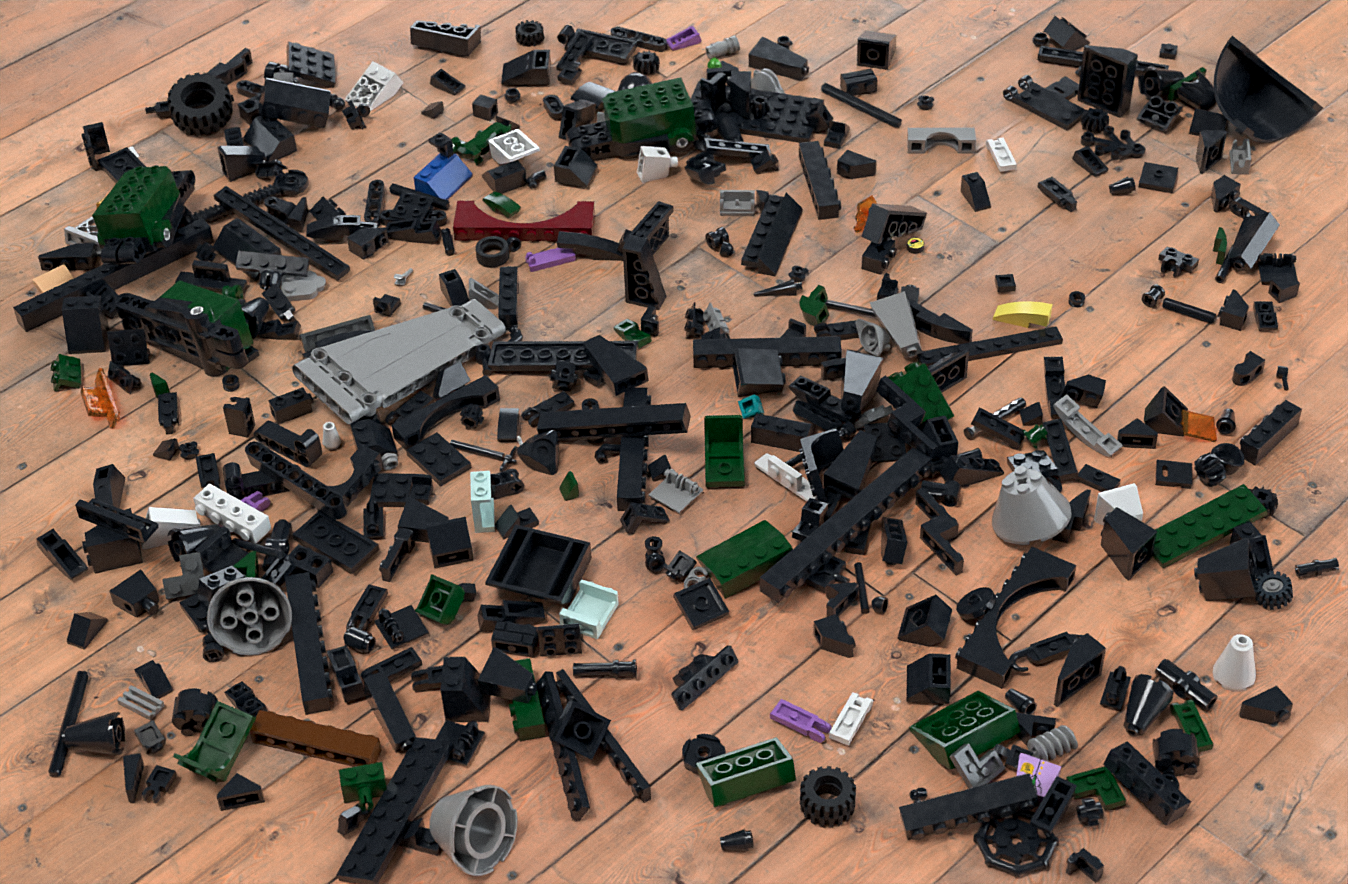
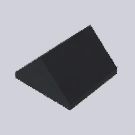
[1189,108,1229,136]
[1195,130,1227,174]

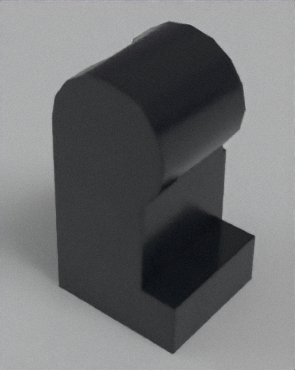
[1232,351,1265,386]

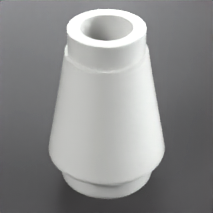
[322,422,341,450]

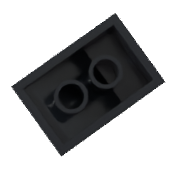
[1054,633,1106,707]

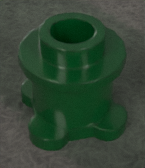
[1023,424,1048,449]

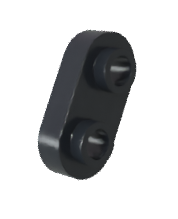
[543,95,564,119]

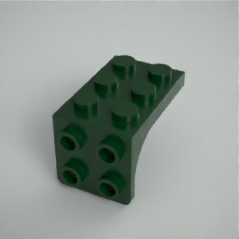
[888,362,954,428]
[704,415,745,487]
[173,701,256,782]

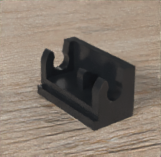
[223,397,256,438]

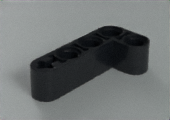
[253,420,322,467]
[223,462,301,501]

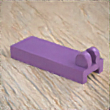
[525,248,576,272]

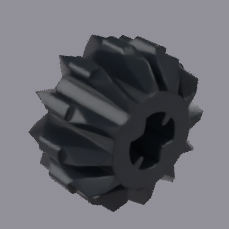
[633,51,660,76]
[1080,107,1110,134]
[1194,452,1226,487]
[1249,486,1278,519]

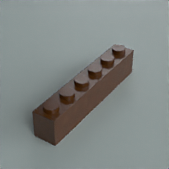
[250,710,382,767]

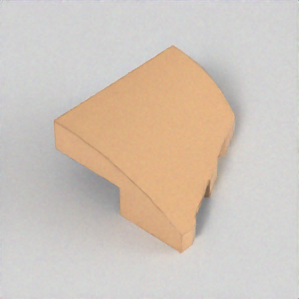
[32,264,74,293]

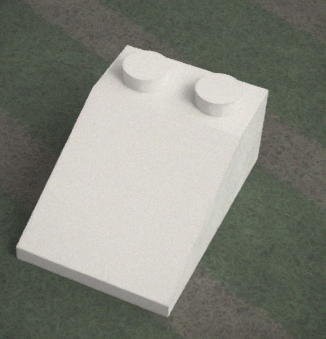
[488,129,540,164]

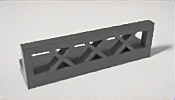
[298,315,375,352]

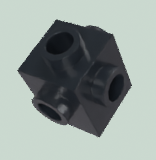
[550,360,578,392]

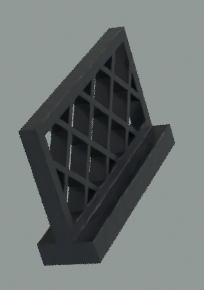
[623,201,674,255]

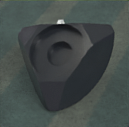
[517,430,559,475]

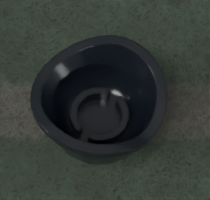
[1210,443,1244,475]

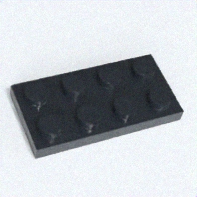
[293,510,379,574]

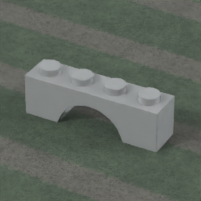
[907,128,976,154]

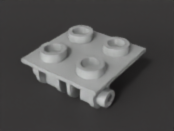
[648,469,703,513]

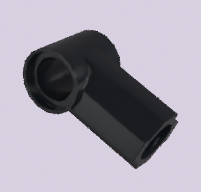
[921,480,961,507]

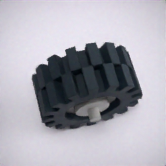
[1255,571,1293,610]

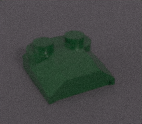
[415,574,465,625]

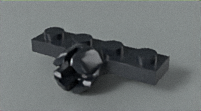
[236,251,310,290]

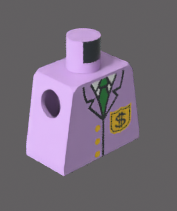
[1017,753,1061,802]

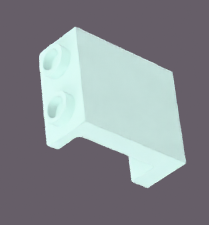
[470,471,495,533]
[559,580,619,639]

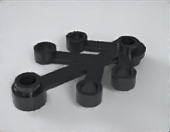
[1081,126,1146,160]

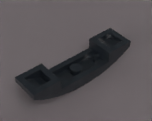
[1044,357,1065,417]

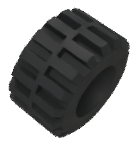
[800,766,856,827]

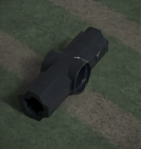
[262,519,292,572]
[1155,659,1218,711]

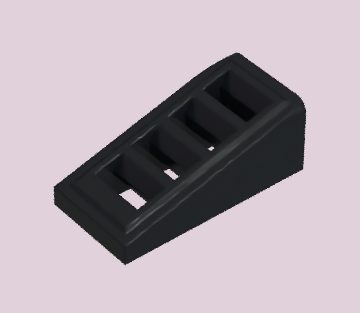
[430,69,466,95]
[224,127,244,146]
[1072,146,1109,177]
[288,197,308,233]
[123,753,144,803]

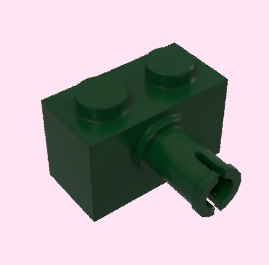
[339,762,387,811]

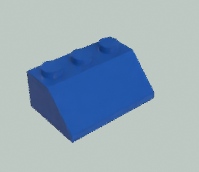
[413,153,473,200]

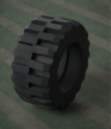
[167,72,233,136]

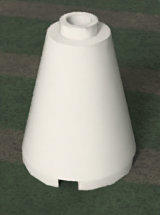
[1212,634,1256,692]

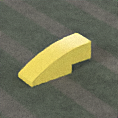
[993,301,1053,328]

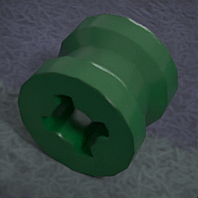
[222,285,243,299]

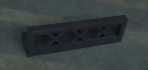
[75,498,159,543]

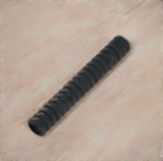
[183,183,281,226]

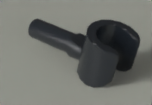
[1276,366,1289,390]
[909,787,927,803]

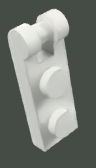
[986,138,1017,172]
[829,692,873,746]

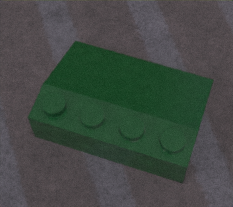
[696,520,793,599]
[909,690,1021,770]

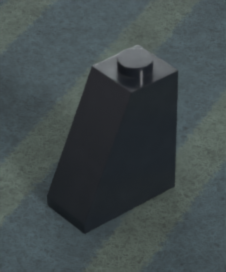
[559,99,596,140]
[217,146,267,182]
[397,497,449,543]
[478,647,537,703]

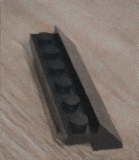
[741,192,803,277]

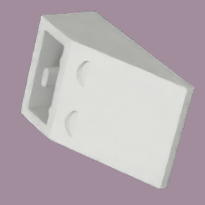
[345,61,403,111]

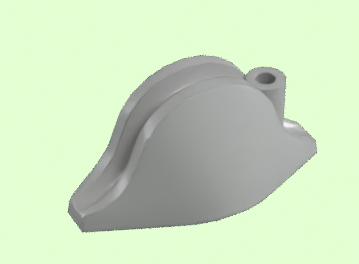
[751,69,785,93]
[855,318,890,356]

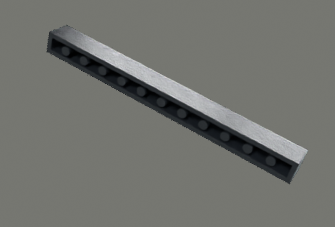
[13,218,214,332]
[760,448,932,603]

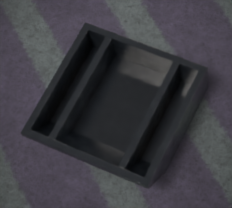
[485,524,592,604]

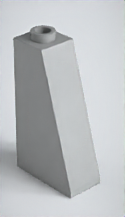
[870,291,923,358]

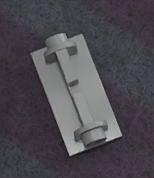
[703,303,729,334]

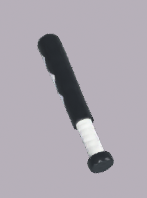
[964,397,1026,439]

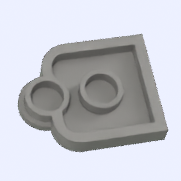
[281,271,326,301]

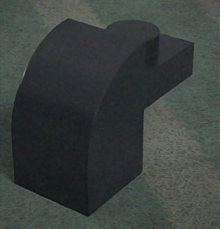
[792,498,828,542]

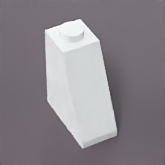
[141,507,200,549]

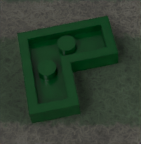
[1066,766,1126,811]

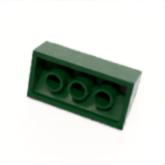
[696,737,796,807]

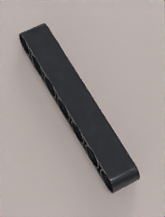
[245,441,347,519]

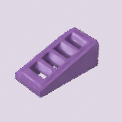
[666,25,702,51]

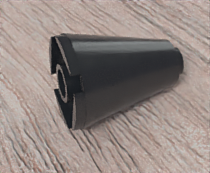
[1138,67,1185,100]
[241,297,270,339]
[168,524,222,567]
[1123,674,1174,737]
[62,712,125,755]

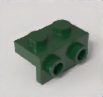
[51,354,81,391]

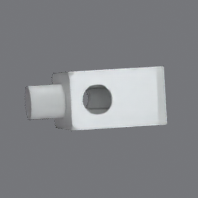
[637,146,678,182]

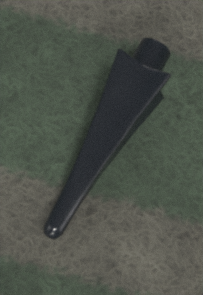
[753,279,803,296]

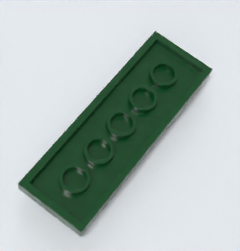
[1153,484,1267,568]

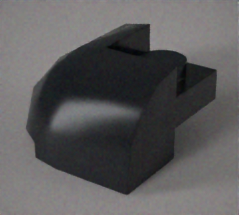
[685,151,726,185]

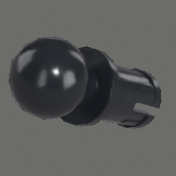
[329,94,345,110]

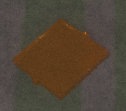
[1181,410,1217,442]

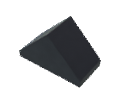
[1117,418,1158,449]
[67,612,108,650]
[217,773,265,811]

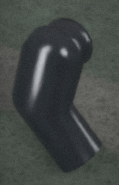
[508,325,523,341]
[594,443,621,463]

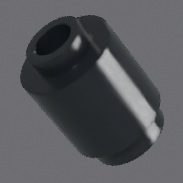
[343,627,376,653]

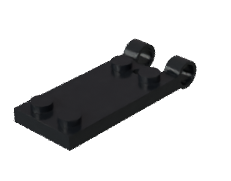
[1003,75,1086,131]

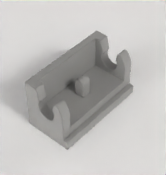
[1229,139,1251,175]
[720,190,755,216]

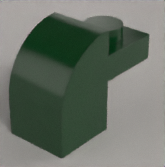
[799,284,830,326]

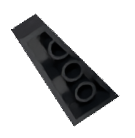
[410,20,481,56]
[861,203,927,244]
[623,235,667,310]

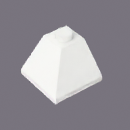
[1094,483,1143,525]

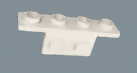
[755,453,818,502]

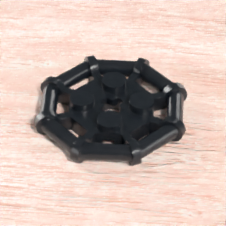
[973,811,1059,877]

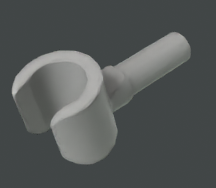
[394,268,413,285]

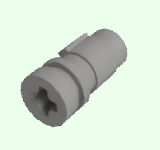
[705,35,740,59]

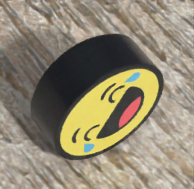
[906,237,924,254]

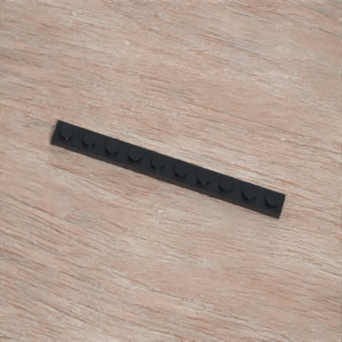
[214,186,350,280]

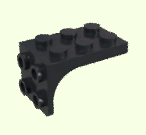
[799,429,844,502]

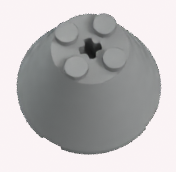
[992,466,1071,545]
[207,577,292,655]

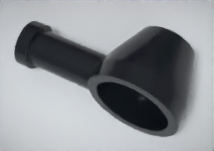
[475,344,492,376]

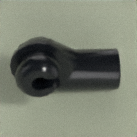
[526,170,546,189]

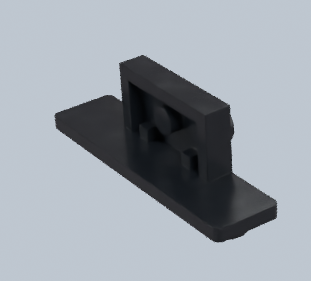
[175,260,247,291]
[671,645,738,710]

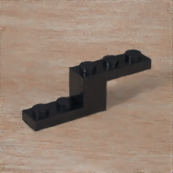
[876,375,937,459]
[915,487,964,576]

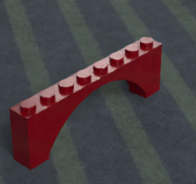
[453,200,595,241]

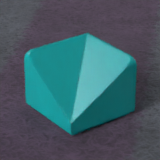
[738,394,764,419]

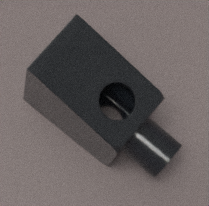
[109,569,159,617]

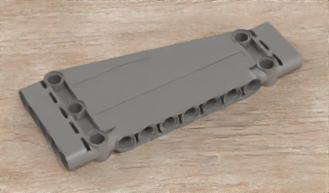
[292,299,506,425]

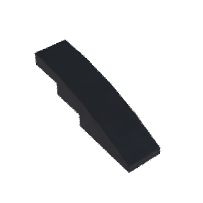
[557,231,623,261]

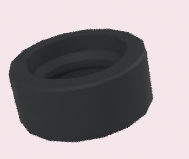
[475,236,509,268]

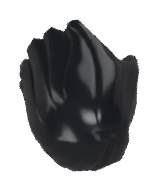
[1176,70,1217,111]

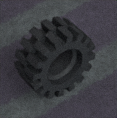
[515,20,544,47]

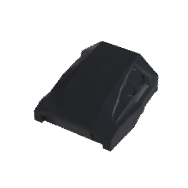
[1136,96,1183,132]

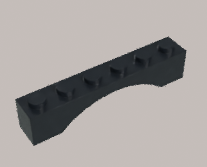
[392,375,500,450]

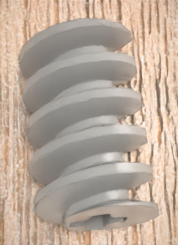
[1027,725,1078,762]

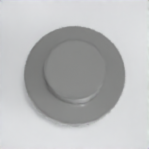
[381,453,398,470]

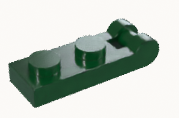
[1170,699,1214,752]

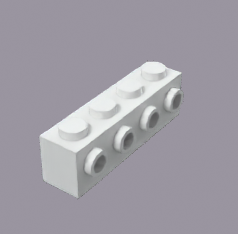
[193,483,271,543]

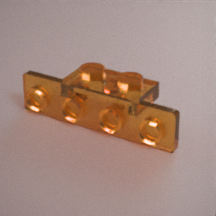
[80,368,120,429]

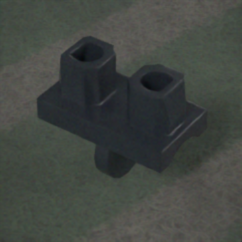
[342,100,370,129]

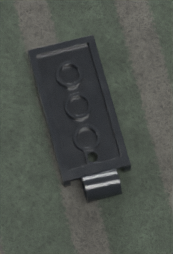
[557,25,638,64]

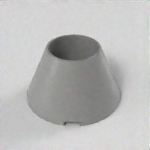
[429,785,518,876]

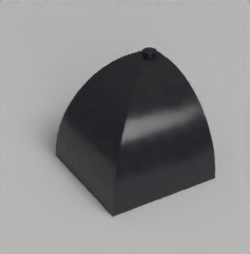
[1214,36,1323,143]

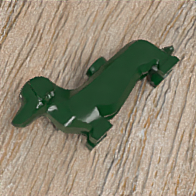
[452,122,512,166]

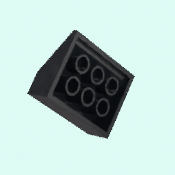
[1077,45,1138,118]

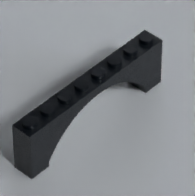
[955,547,1076,689]

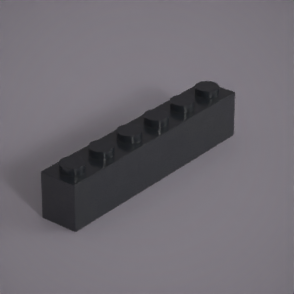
[798,141,841,220]
[899,773,1038,840]

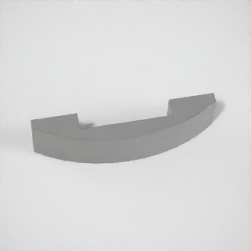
[1053,395,1123,457]

